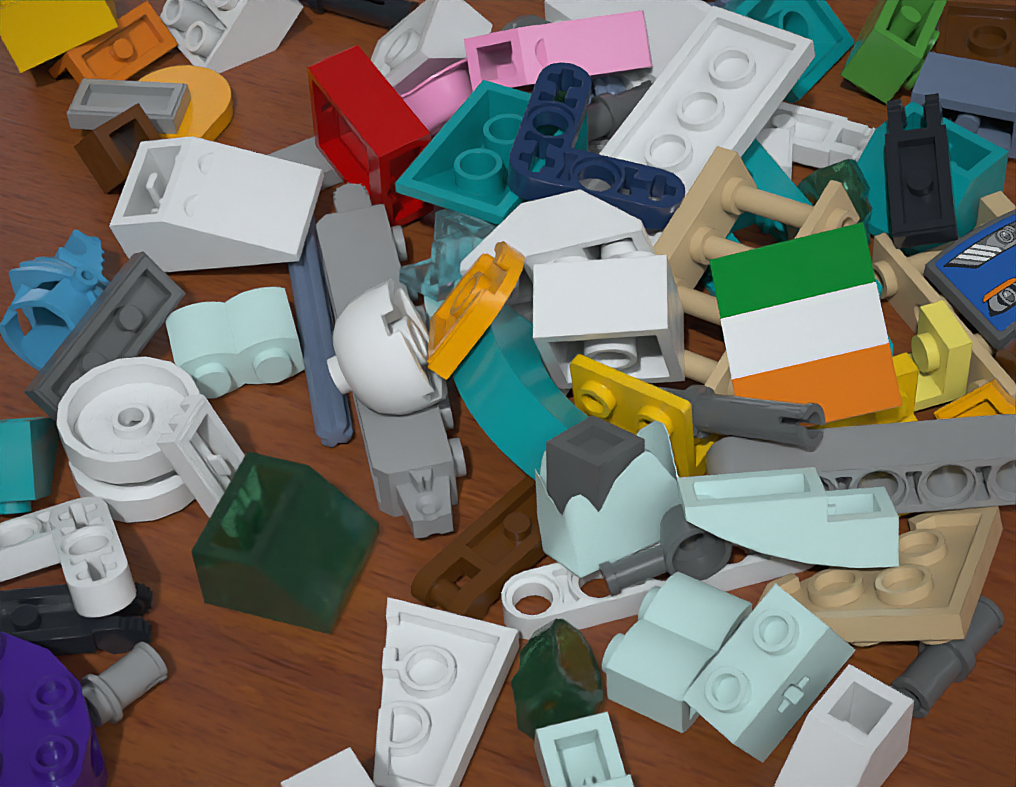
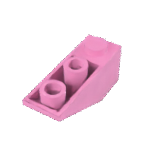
[464,10,653,92]

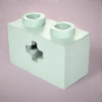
[681,583,855,763]

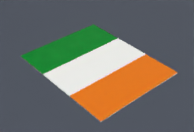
[710,222,903,427]

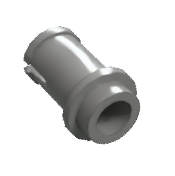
[80,642,168,727]

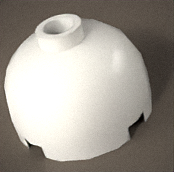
[327,279,448,415]

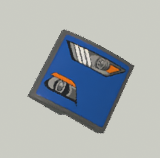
[924,209,1016,350]

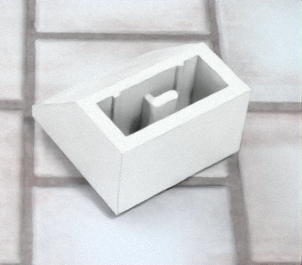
[159,0,303,73]

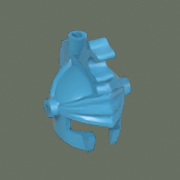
[0,230,110,371]

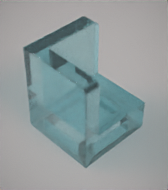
[399,209,495,302]

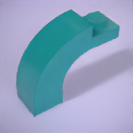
[453,304,589,481]

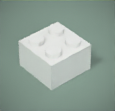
[533,251,685,389]

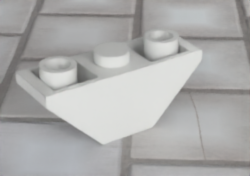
[460,190,656,306]

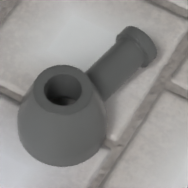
[599,504,732,597]

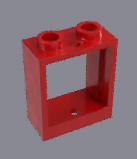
[307,44,434,227]

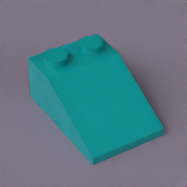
[395,80,588,225]

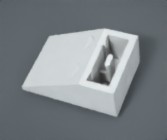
[109,136,325,272]

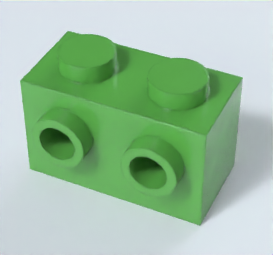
[840,0,947,104]

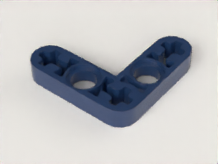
[507,62,685,230]

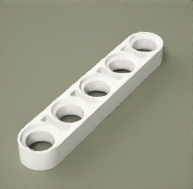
[501,541,816,640]

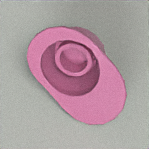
[400,58,473,140]

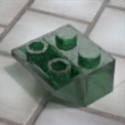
[191,451,380,634]

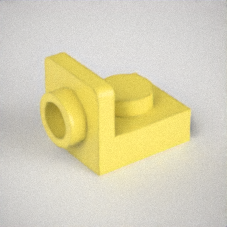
[908,300,973,412]

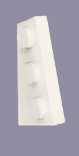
[373,597,519,787]

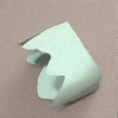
[535,420,681,578]

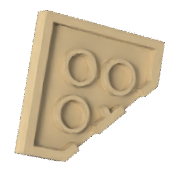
[755,506,1003,646]

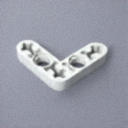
[0,497,136,617]

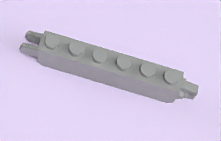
[316,182,466,538]

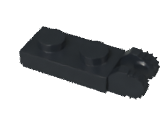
[884,93,958,249]
[0,581,153,656]

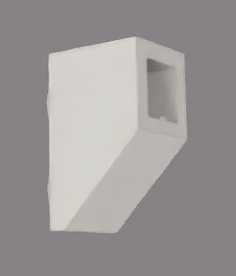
[774,664,914,787]

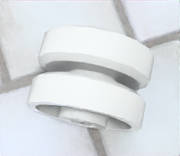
[56,356,214,523]

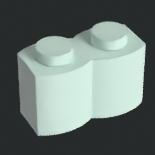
[165,287,305,399]
[602,572,752,733]

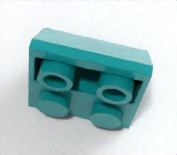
[844,101,1009,256]

